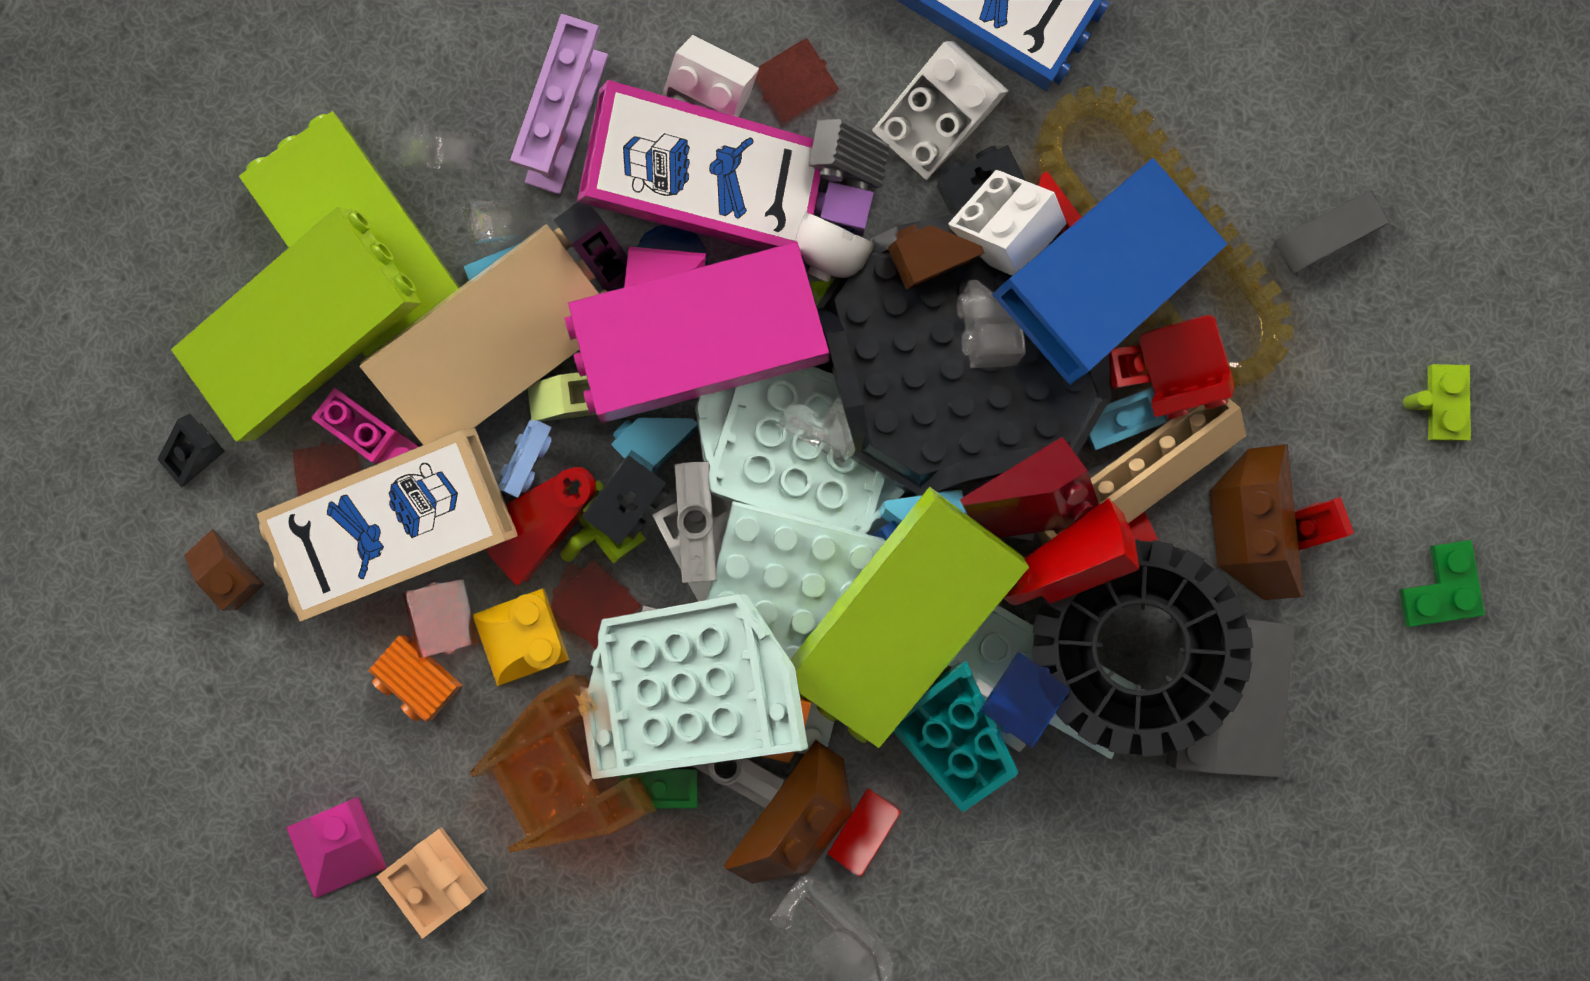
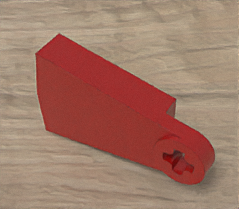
[486,467,596,586]
[1004,498,1139,605]

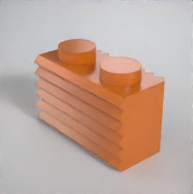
[368,635,463,722]

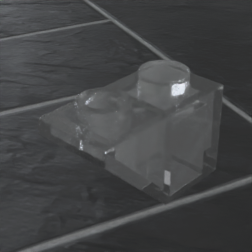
[957,280,1026,368]

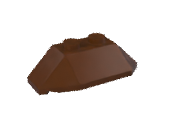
[1210,444,1304,600]
[723,740,852,884]

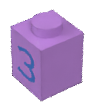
[814,181,874,236]

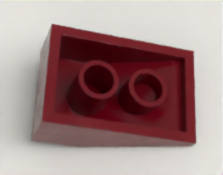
[960,437,1099,538]

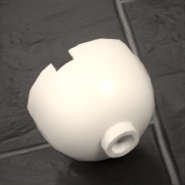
[796,212,875,282]

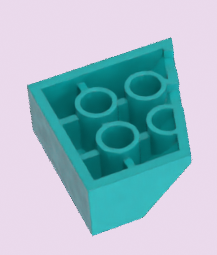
[893,661,1018,813]

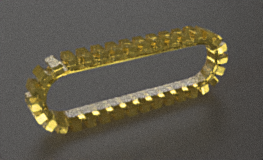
[1035,86,1293,388]

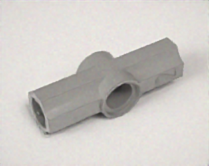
[675,462,717,583]
[693,758,784,808]

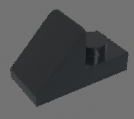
[157,414,225,488]

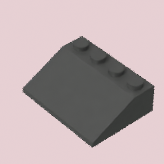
[1166,619,1294,777]

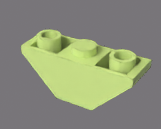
[528,373,597,422]

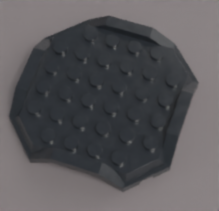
[816,213,1112,496]

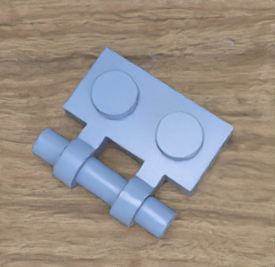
[498,420,552,498]

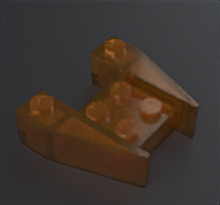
[470,674,657,853]

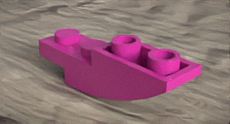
[312,387,420,464]

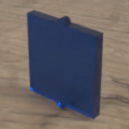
[979,652,1070,748]

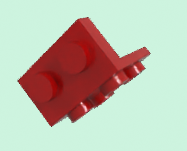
[1139,315,1235,419]

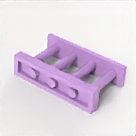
[510,14,609,196]

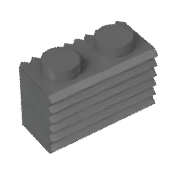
[809,119,890,190]

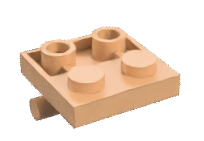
[376,827,488,939]

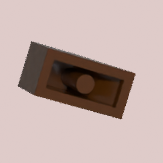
[888,224,985,290]
[184,529,264,611]

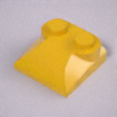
[472,589,570,686]

